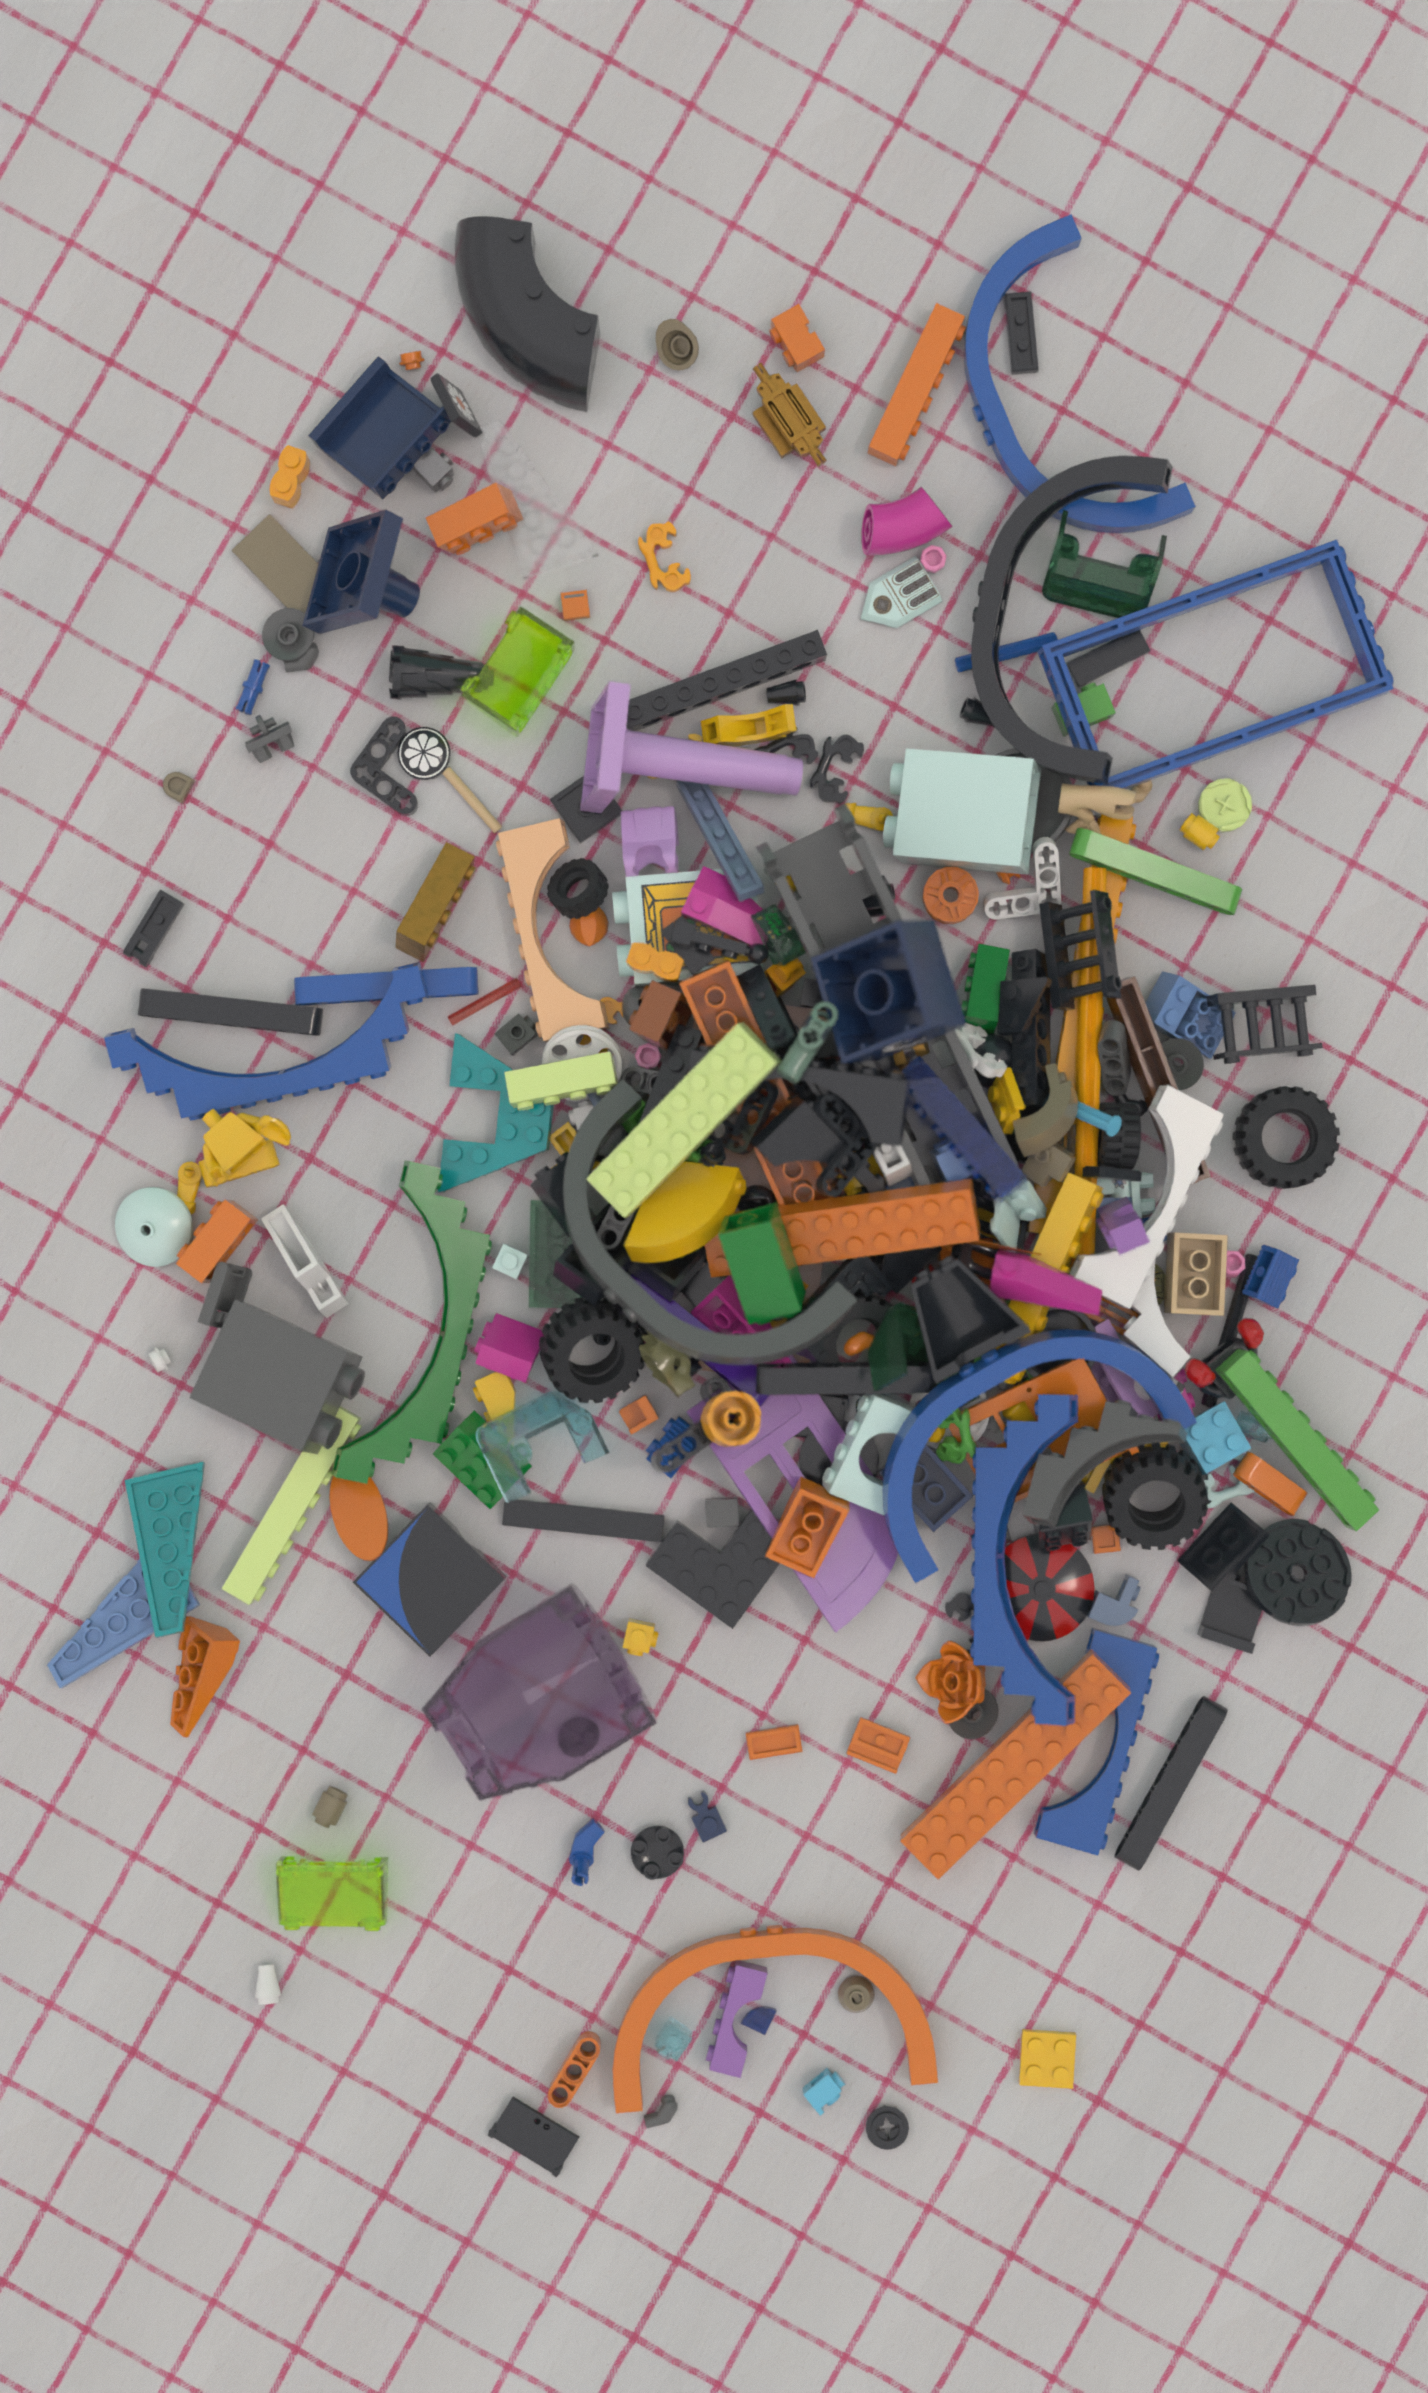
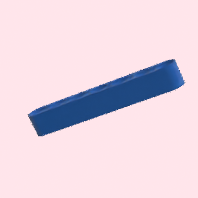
[294,967,479,1006]

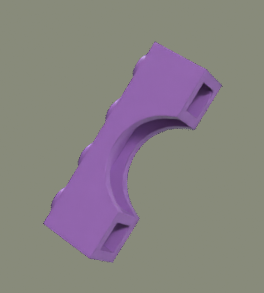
[705,1960,768,2078]

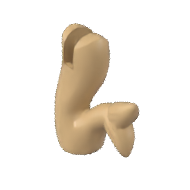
[1058,783,1136,834]

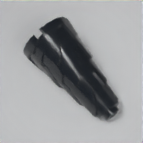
[389,645,493,700]

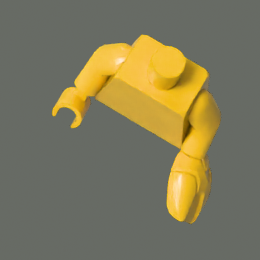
[202,1109,291,1187]

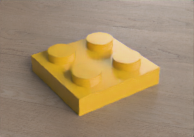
[1019,2029,1076,2089]

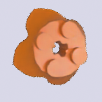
[915,1641,986,1724]

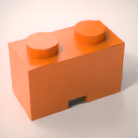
[769,304,825,372]

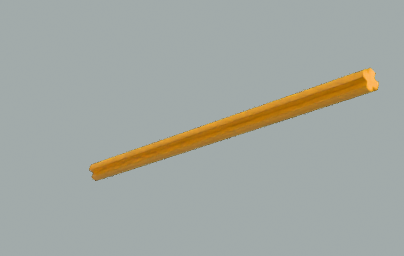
[1071,867,1107,1268]

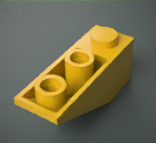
[473,1372,516,1447]

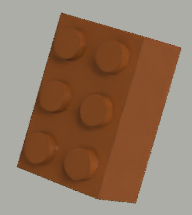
[629,980,692,1051]

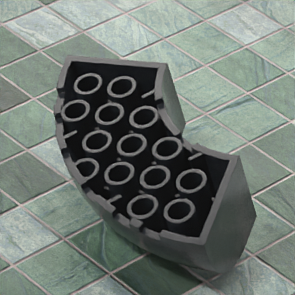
[455,216,600,412]

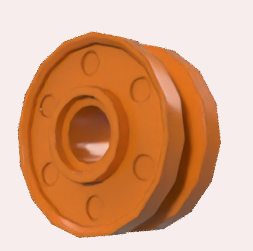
[922,867,979,924]

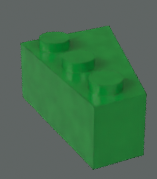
[961,944,1010,1034]

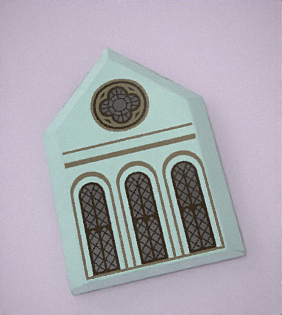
[861,556,942,629]

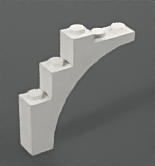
[1123,1208,1191,1379]

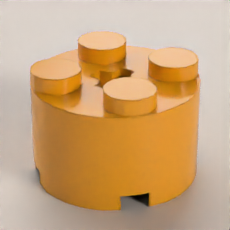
[700,1391,761,1447]

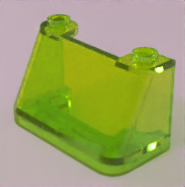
[461,606,575,737]
[276,1856,388,1931]

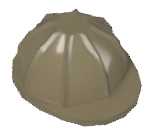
[655,319,699,371]

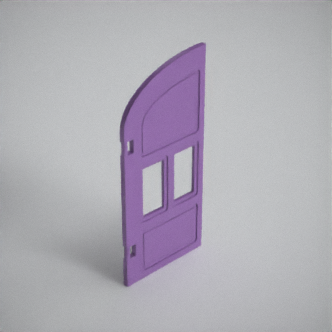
[686,1355,898,1632]

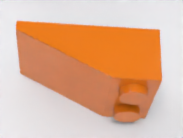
[765,1476,849,1578]

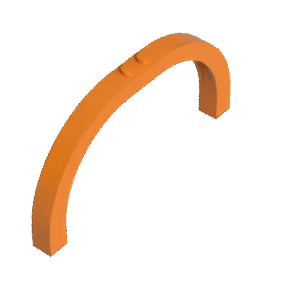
[613,1925,938,2114]

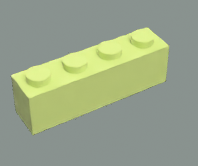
[504,1052,618,1111]

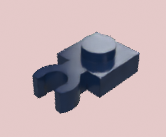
[688,1790,727,1843]

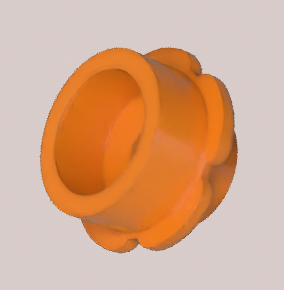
[399,351,425,370]

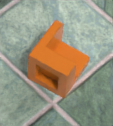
[619,1395,659,1435]

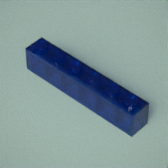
[901,1055,1027,1203]

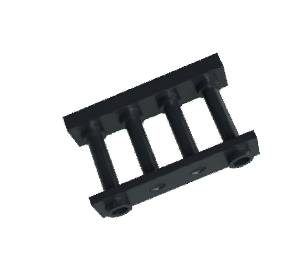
[1039,890,1122,1011]
[736,964,804,1086]
[1206,984,1323,1064]
[951,1179,1029,1301]

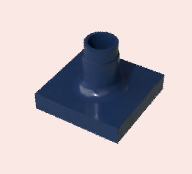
[302,509,420,634]

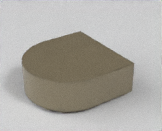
[163,772,195,804]

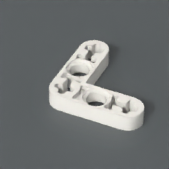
[983,837,1061,919]

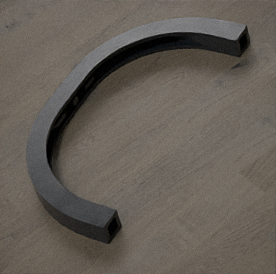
[971,456,1173,784]

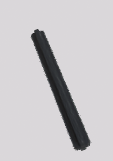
[1201,1254,1257,1408]

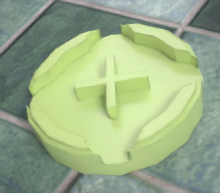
[1198,778,1252,832]

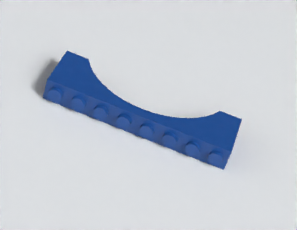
[1034,1627,1159,1856]

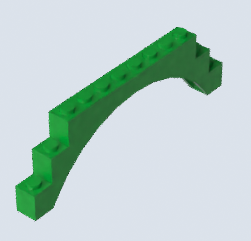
[331,1160,492,1484]

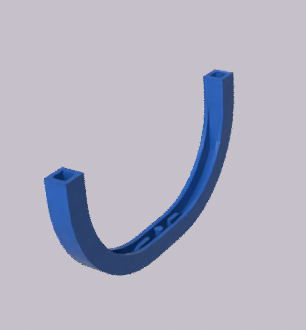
[964,214,1196,533]
[882,1329,1197,1584]

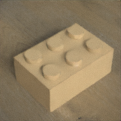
[1164,1233,1228,1316]

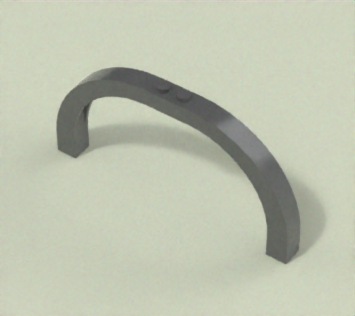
[563,1079,857,1365]

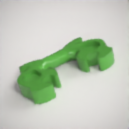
[936,1408,977,1464]

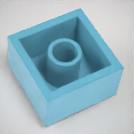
[1179,1401,1251,1475]

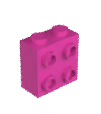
[474,1313,543,1383]

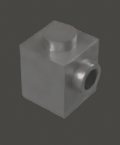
[413,447,454,493]

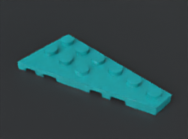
[125,1462,205,1638]

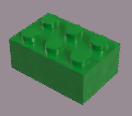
[433,1410,532,1509]

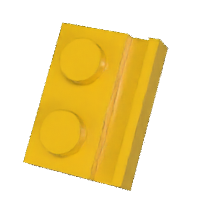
[988,1068,1025,1134]

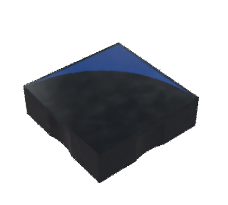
[353,1503,507,1657]

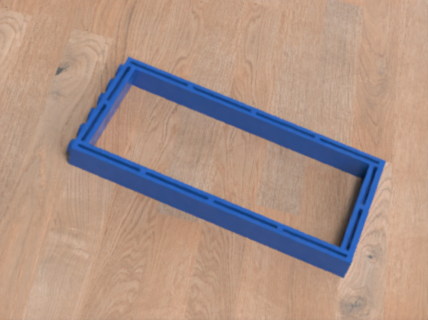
[1037,540,1394,789]

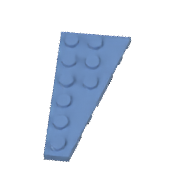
[47,1559,200,1688]

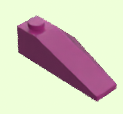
[681,866,791,960]
[990,1249,1103,1315]
[691,1275,792,1365]

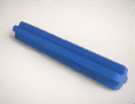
[955,632,1058,672]

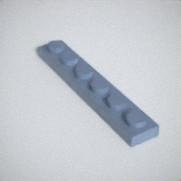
[676,780,764,902]

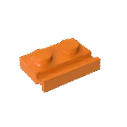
[846,1716,910,1774]

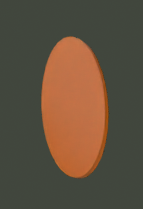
[329,1476,388,1561]

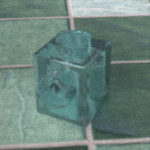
[655,2016,692,2061]

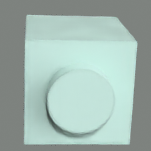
[492,1244,529,1279]

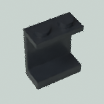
[1197,1574,1262,1654]

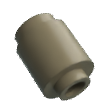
[312,1786,348,1828]

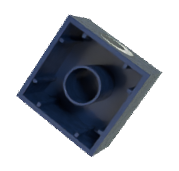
[811,920,966,1063]

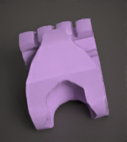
[621,806,679,877]

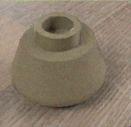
[838,1976,874,2013]

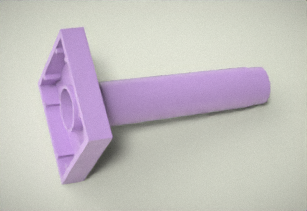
[580,681,803,813]

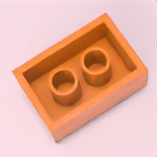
[426,483,524,555]
[176,1199,258,1283]

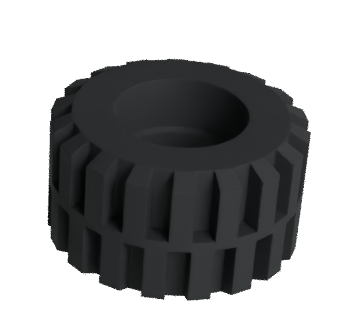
[1098,1102,1141,1170]

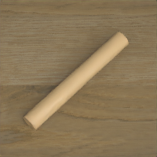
[442,767,502,834]

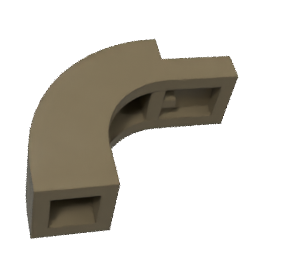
[1013,1063,1078,1157]

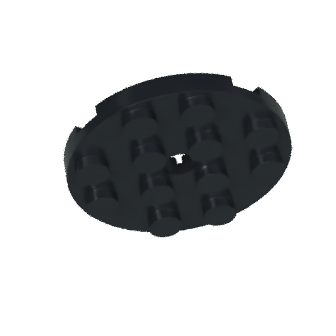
[1245,1519,1352,1626]

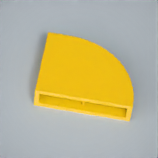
[624,1161,746,1263]

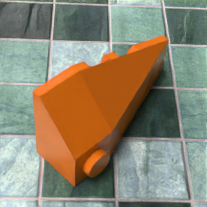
[170,1616,240,1738]

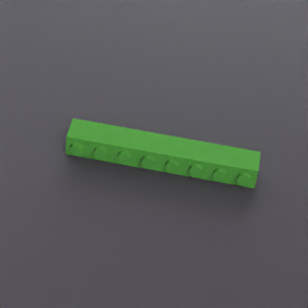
[1215,1348,1379,1532]

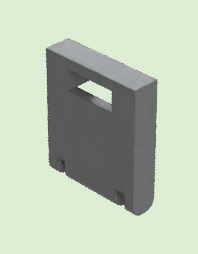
[198,1262,252,1328]

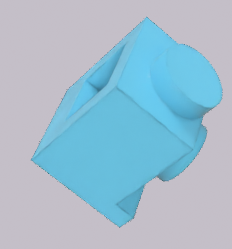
[802,2068,845,2116]

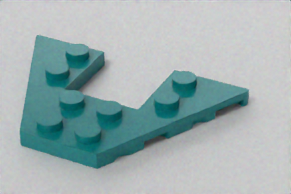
[438,1033,554,1193]

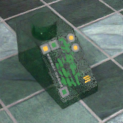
[750,904,806,966]

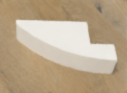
[261,1204,349,1318]

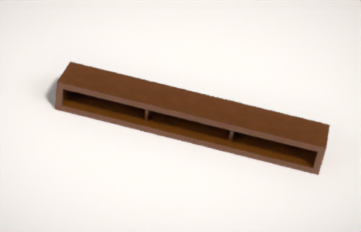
[1106,976,1211,1185]

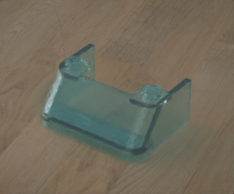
[476,1391,610,1503]

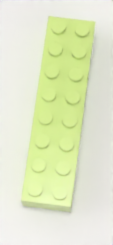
[587,1022,782,1218]

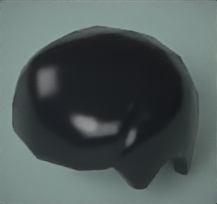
[737,1185,777,1211]

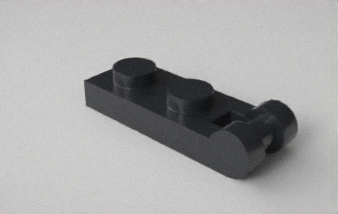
[123,889,185,967]

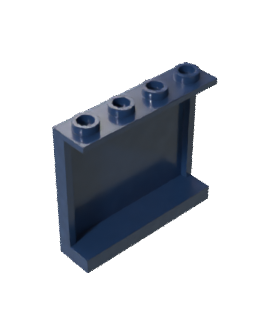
[308,356,451,500]

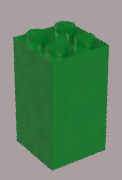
[718,1203,806,1325]

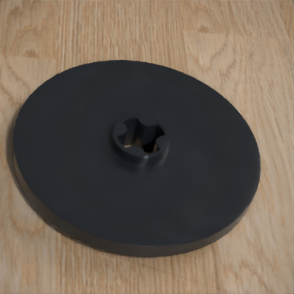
[799,1420,879,1487]

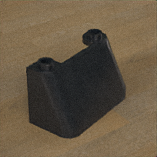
[784,1256,894,1364]

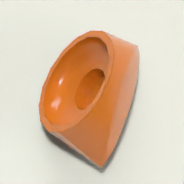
[569,907,609,946]

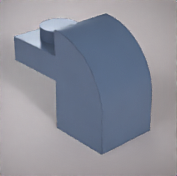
[1087,1574,1141,1626]

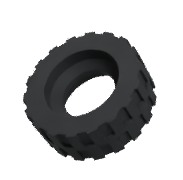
[547,858,609,919]

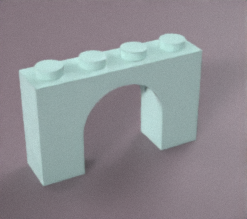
[822,1394,914,1515]

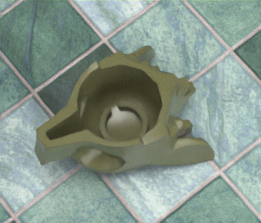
[639,1330,695,1398]

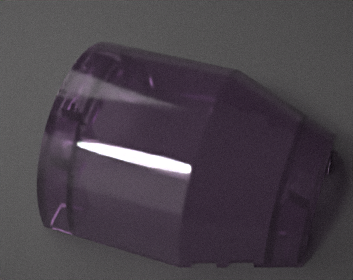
[422,1583,657,1801]

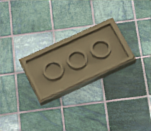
[232,514,318,613]

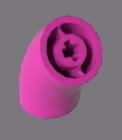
[861,486,953,555]

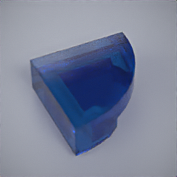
[741,2006,777,2035]

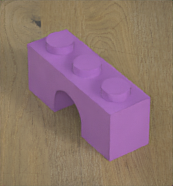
[1096,1196,1150,1255]

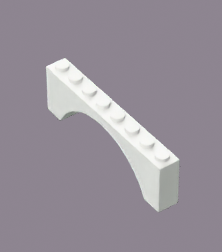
[1069,1085,1224,1309]

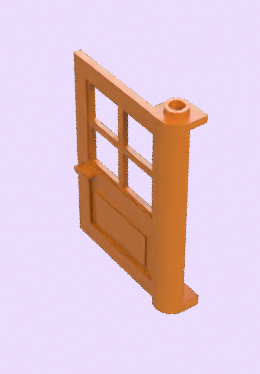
[949,1359,1139,1503]

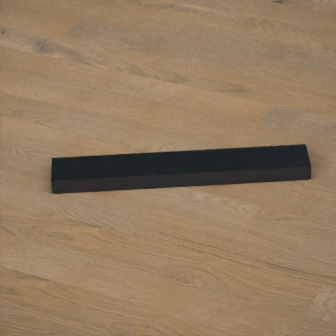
[502,1498,664,1542]

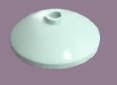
[115,1187,193,1267]

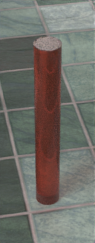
[447,977,522,1026]

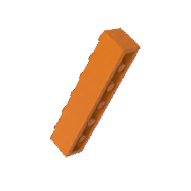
[867,303,967,466]

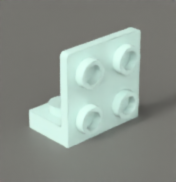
[990,1181,1047,1252]

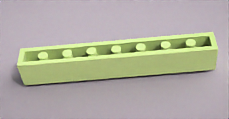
[222,1406,362,1605]

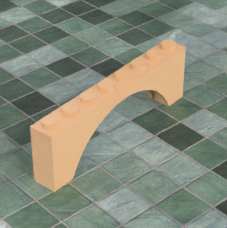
[496,818,610,1042]

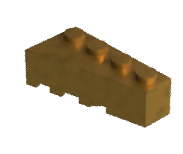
[395,842,476,962]

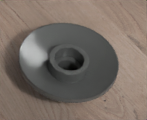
[262,608,314,661]
[1161,1038,1204,1090]
[949,1689,998,1739]

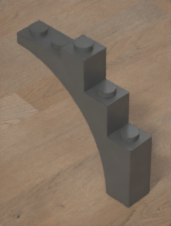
[1023,1400,1188,1528]

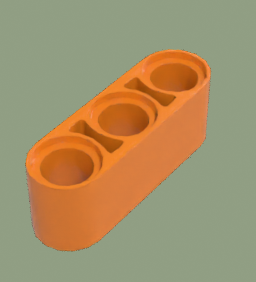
[1233,1452,1307,1516]
[548,2031,601,2108]

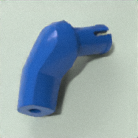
[569,1818,605,1886]

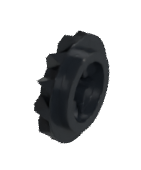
[866,2105,909,2150]

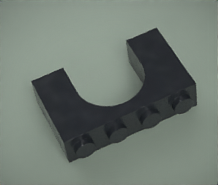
[530,1125,629,1237]

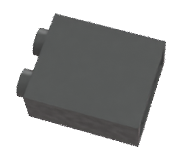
[189,1299,365,1455]

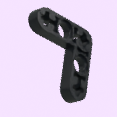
[350,717,418,816]
[707,1080,778,1155]
[813,1094,877,1197]

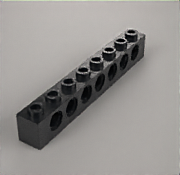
[626,630,827,731]

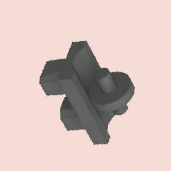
[245,715,294,763]

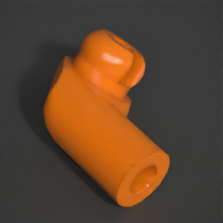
[843,1331,884,1356]

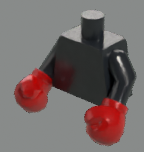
[1185,1318,1264,1405]

